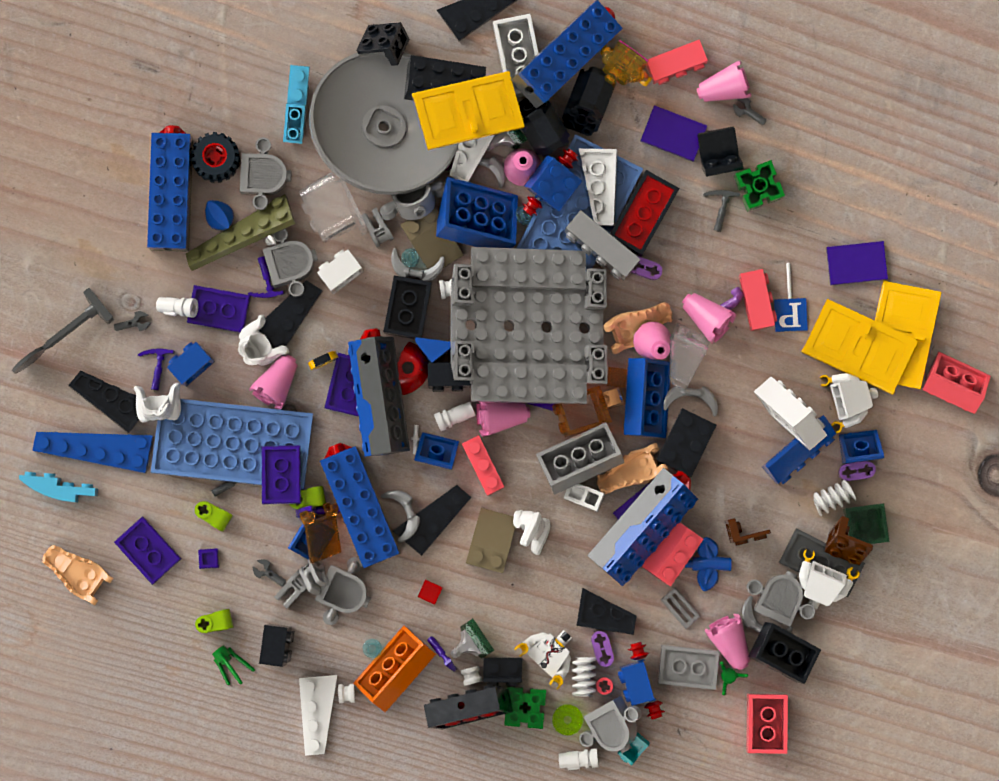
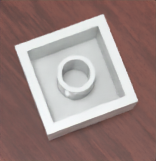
[317,250,364,294]

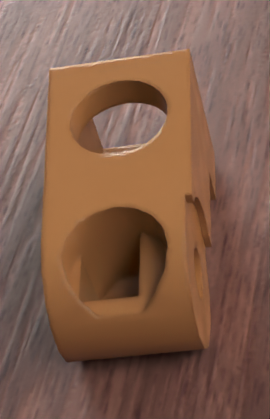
[602,388,625,410]

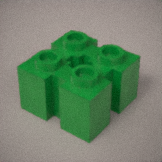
[734,160,785,212]
[504,686,546,729]

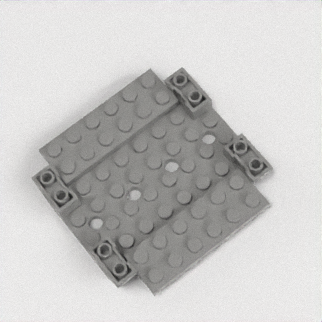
[451,247,607,404]

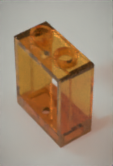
[552,386,612,437]

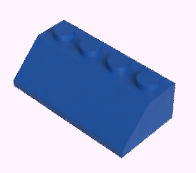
[624,358,671,438]
[762,415,837,484]

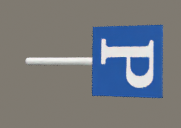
[774,263,808,332]

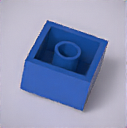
[167,342,215,387]

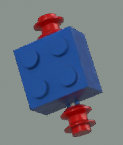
[522,149,582,216]
[618,642,665,720]

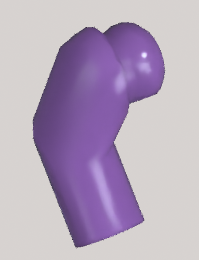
[721,287,744,310]

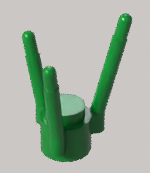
[212,645,255,685]
[720,661,748,696]

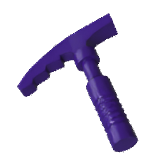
[248,256,285,298]
[138,348,175,391]
[296,506,340,518]
[427,636,458,672]

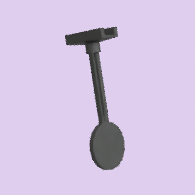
[12,288,114,374]

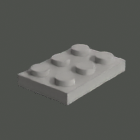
[658,645,720,690]

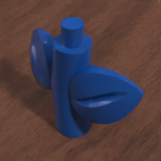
[685,537,732,591]

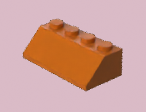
[353,626,436,712]

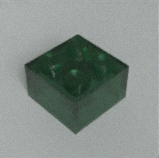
[843,503,890,544]

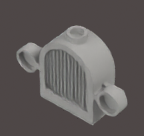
[240,137,292,210]
[380,181,445,220]
[263,229,318,297]
[315,557,371,625]
[747,571,815,627]
[579,696,641,753]

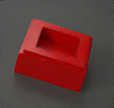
[418,579,443,605]

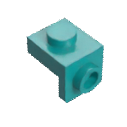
[618,732,650,765]

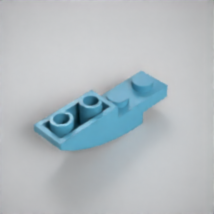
[283,65,310,144]
[19,472,98,503]

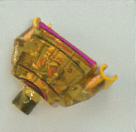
[600,39,653,86]

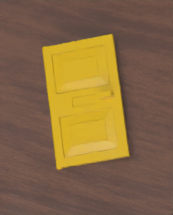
[412,71,525,150]
[875,280,942,390]
[801,299,918,395]

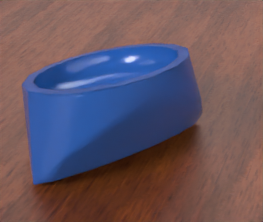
[205,200,234,230]

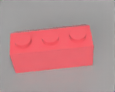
[922,352,991,414]
[642,523,704,587]

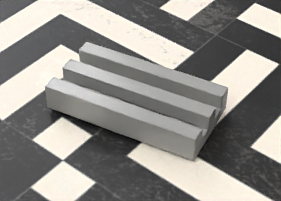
[661,587,700,629]

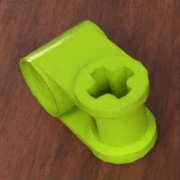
[289,486,326,510]
[195,501,233,532]
[195,609,234,633]

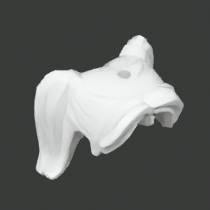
[238,315,289,366]
[133,383,181,423]
[513,510,551,555]

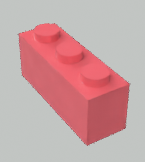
[645,39,708,85]
[739,269,777,331]
[462,435,505,496]

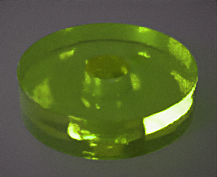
[552,704,583,736]

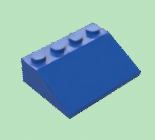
[436,177,518,248]

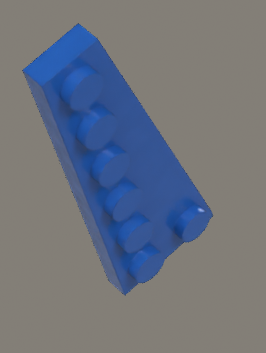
[32,432,154,473]

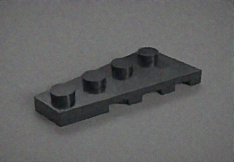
[437,0,517,41]
[259,280,323,349]
[68,370,139,433]
[393,485,472,556]

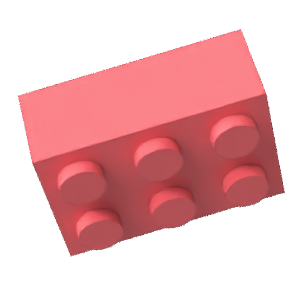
[746,693,788,754]

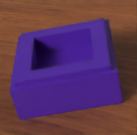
[198,548,219,569]

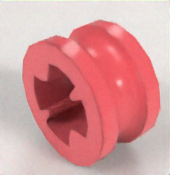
[596,677,613,695]

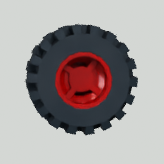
[191,132,240,183]

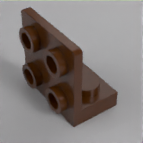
[824,516,873,565]
[725,518,771,546]

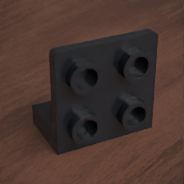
[356,22,410,66]
[697,127,744,177]
[483,657,522,686]

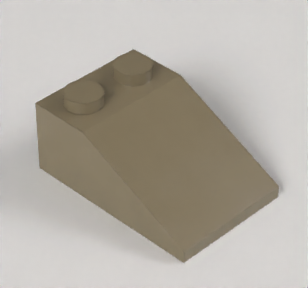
[401,207,464,269]
[466,508,515,573]

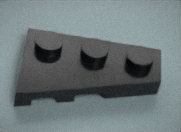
[576,588,637,635]

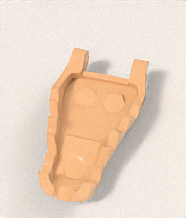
[603,302,672,354]
[597,443,669,494]
[42,545,113,606]

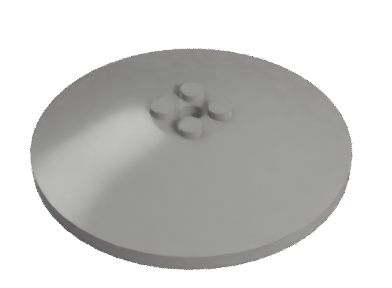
[309,52,459,195]

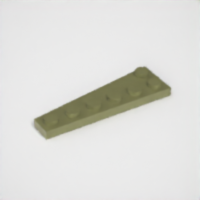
[186,194,296,271]

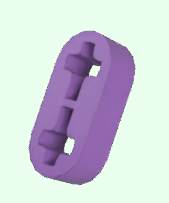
[631,256,662,280]
[838,461,876,481]
[591,631,614,667]

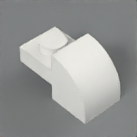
[564,484,605,512]

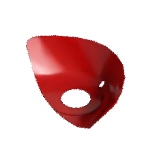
[398,342,428,395]

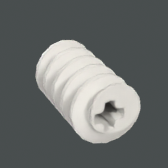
[813,480,856,516]
[572,657,596,697]

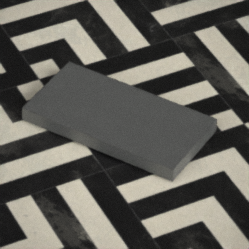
[779,528,865,597]

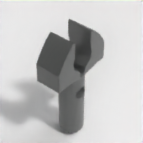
[733,98,766,125]
[114,311,151,331]
[252,559,286,587]

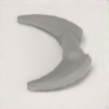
[479,157,505,188]
[391,248,445,282]
[663,384,718,417]
[381,490,420,543]
[742,596,793,633]

